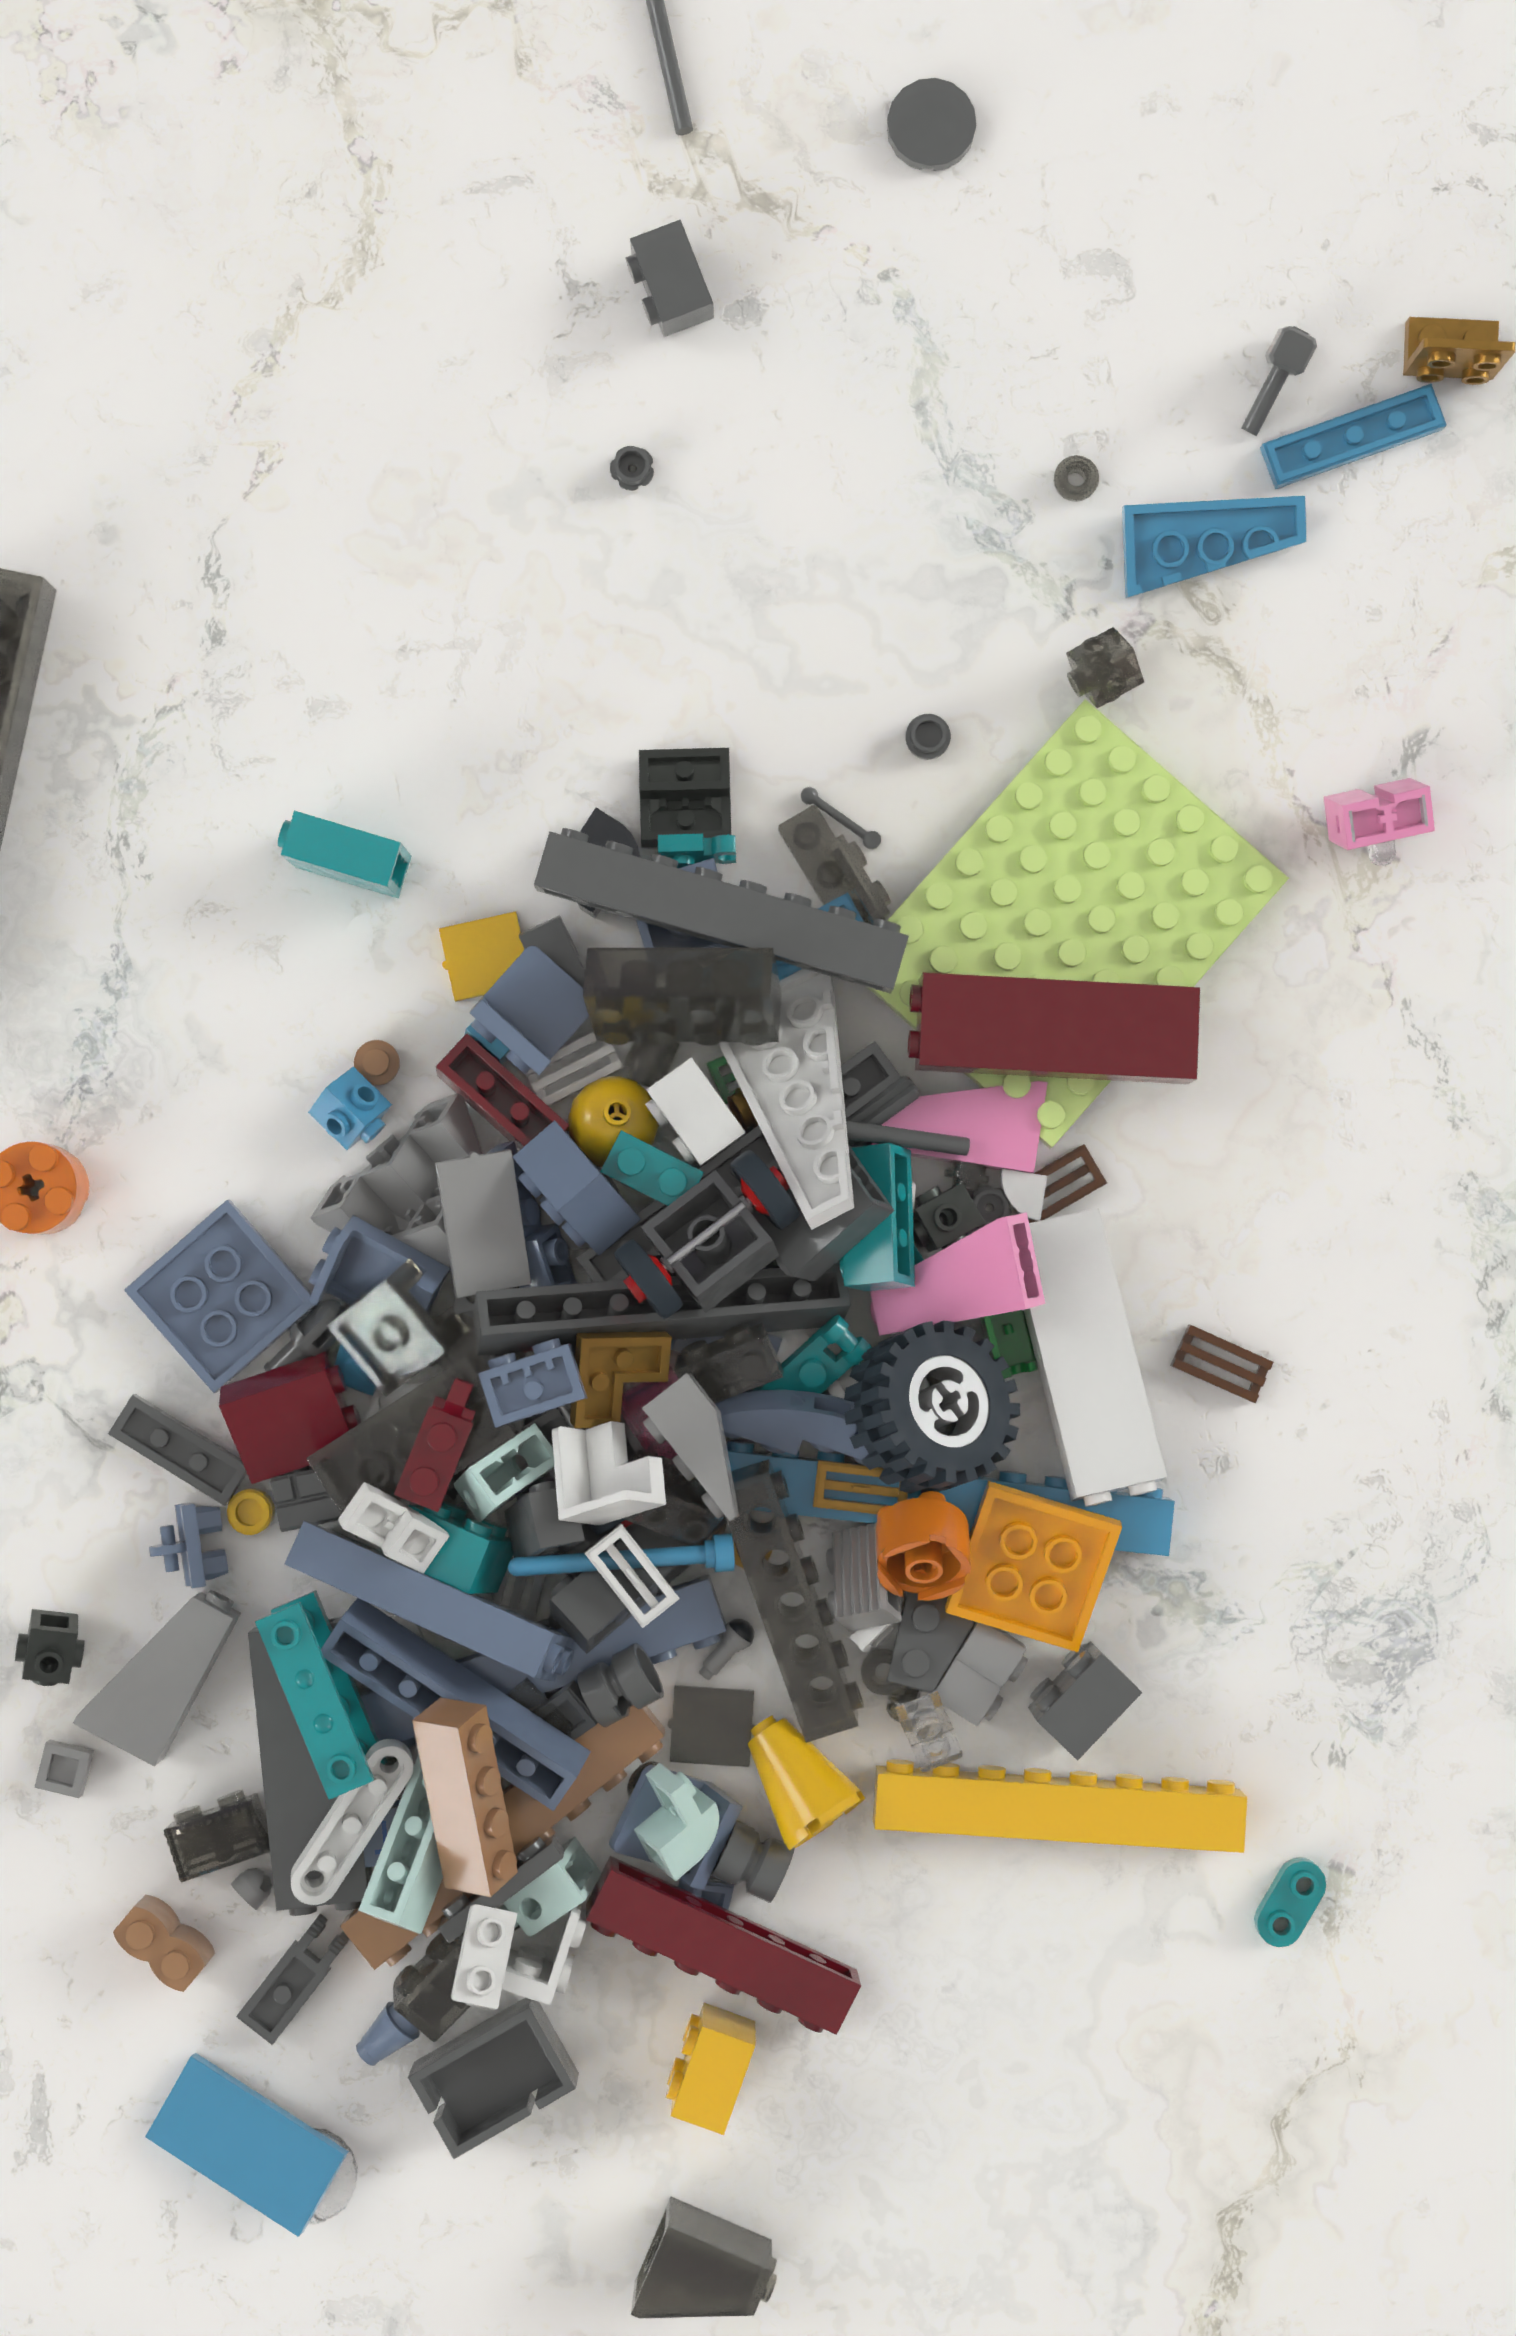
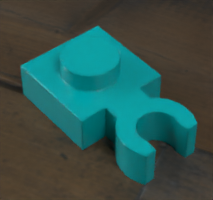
[658,833,736,868]

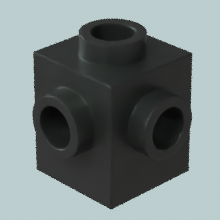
[913,1182,985,1252]
[15,1609,85,1686]

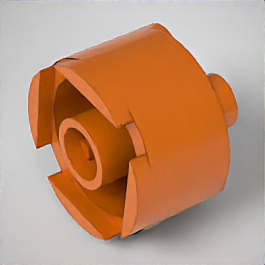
[0,1142,89,1234]
[876,1491,971,1601]

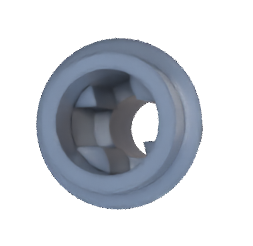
[356,1998,424,2066]

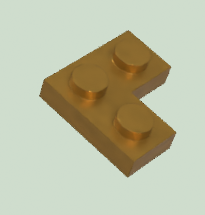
[570,1331,672,1428]

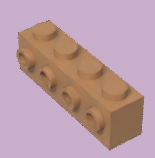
[412,1697,518,1897]

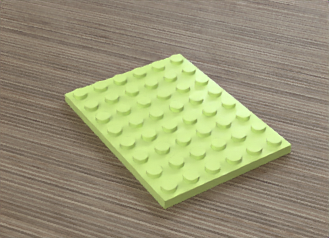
[867,699,1289,1149]

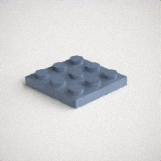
[124,1200,320,1393]

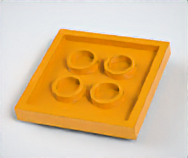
[945,1481,1122,1652]

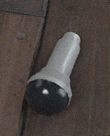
[699,1619,755,1680]

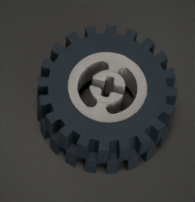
[844,1320,1020,1494]

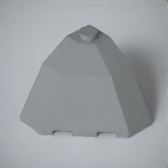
[311,1093,482,1270]

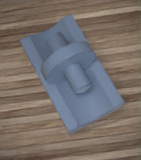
[149,1503,228,1589]

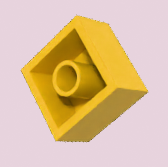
[665,2003,756,2135]

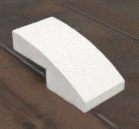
[338,1482,449,1574]

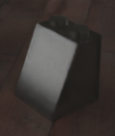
[631,2196,777,2319]

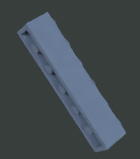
[321,1598,591,1811]

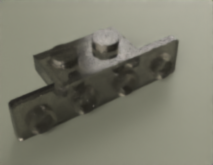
[778,805,891,925]

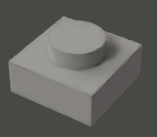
[34,1740,94,1798]

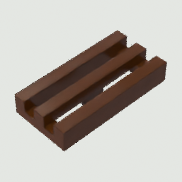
[1017,1144,1107,1223]
[1170,1324,1274,1404]

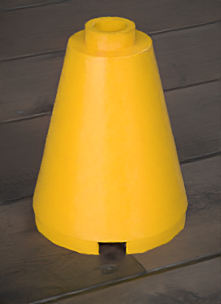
[747,1715,866,1851]

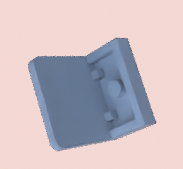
[469,946,597,1075]
[609,1765,743,1890]

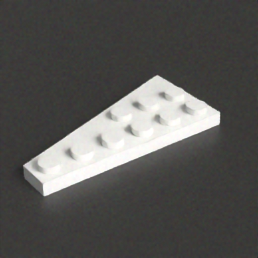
[706,968,854,1230]

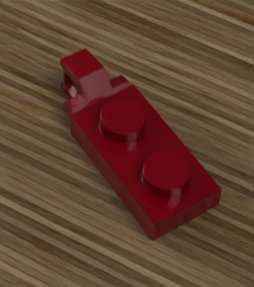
[394,1378,476,1512]

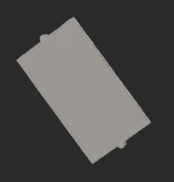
[435,1149,531,1298]

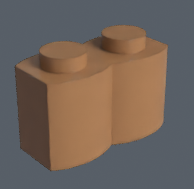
[113,1894,215,1992]

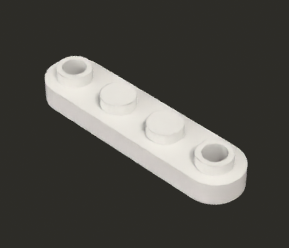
[291,1739,413,1905]

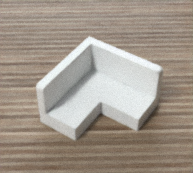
[552,1421,666,1525]

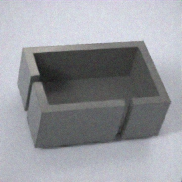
[408,1998,579,2159]

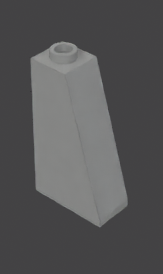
[73,1590,241,1767]

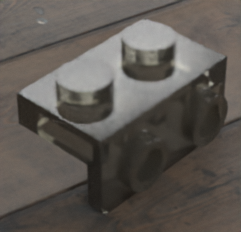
[625,1450,725,1546]

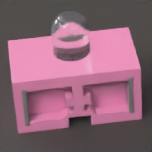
[1324,778,1435,866]

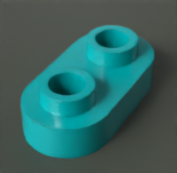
[1254,1858,1326,1947]

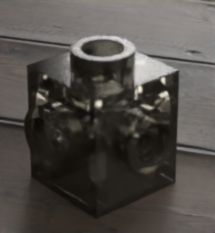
[1066,627,1144,708]

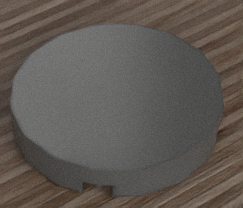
[887,78,977,171]

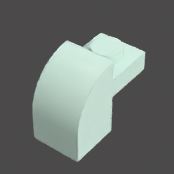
[634,1763,719,1881]

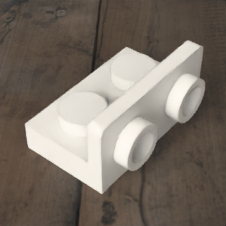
[451,1904,518,2009]

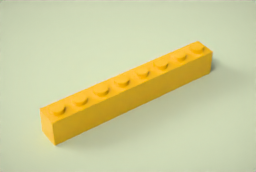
[873,1759,1247,1853]

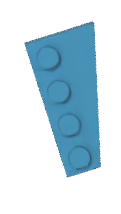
[1122,496,1306,598]

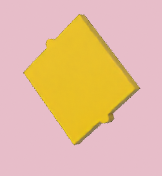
[439,911,524,1002]

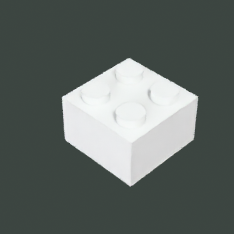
[645,1057,746,1167]

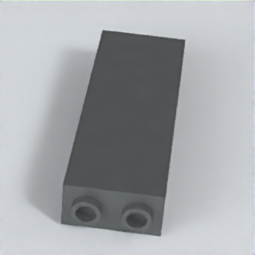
[248,1618,372,1916]

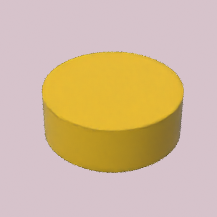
[227,1488,275,1535]

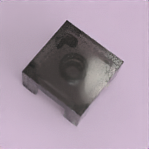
[326,1258,469,1397]

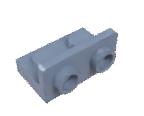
[478,1338,587,1428]

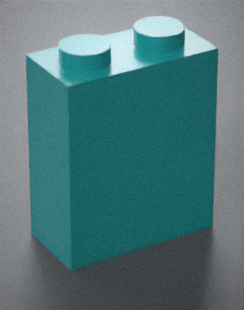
[278,810,412,899]

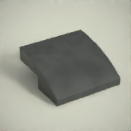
[639,748,731,848]

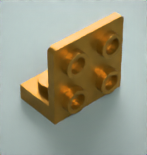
[1403,317,1516,385]

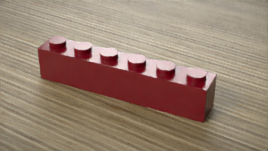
[586,1856,861,2035]

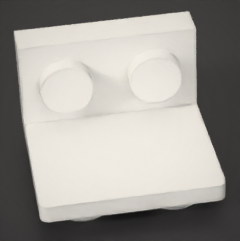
[502,1903,587,2006]

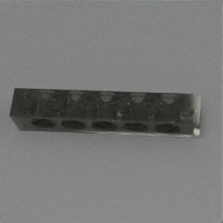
[725,1459,864,1743]

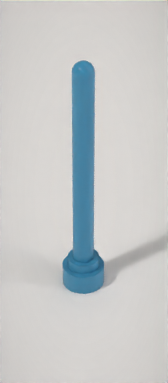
[508,1534,735,1576]

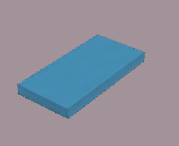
[145,2053,349,2237]

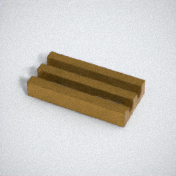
[813,1460,908,1514]

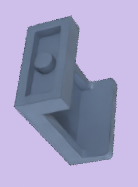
[309,1215,450,1356]

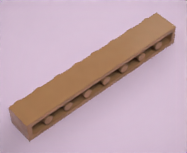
[340,1706,666,1970]

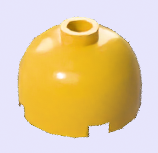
[567,1076,659,1167]

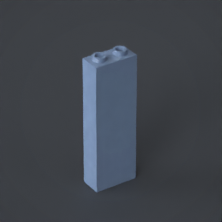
[284,1521,574,1682]

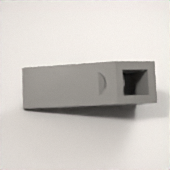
[642,1373,739,1521]

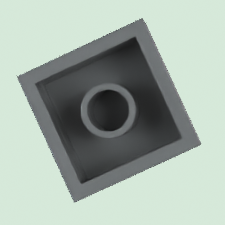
[1028,1641,1142,1761]

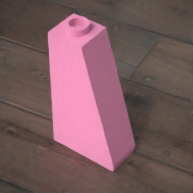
[869,1081,1048,1173]
[870,1212,1045,1336]

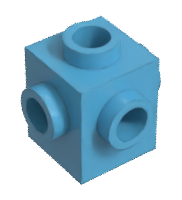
[308,1066,392,1150]

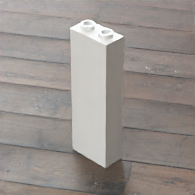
[1024,1208,1167,1507]

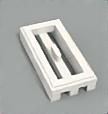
[525,1027,624,1106]
[584,1524,680,1628]

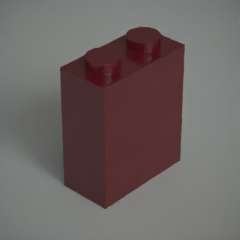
[219,1352,362,1484]

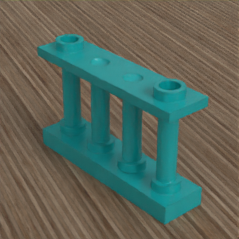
[255,1590,387,1800]

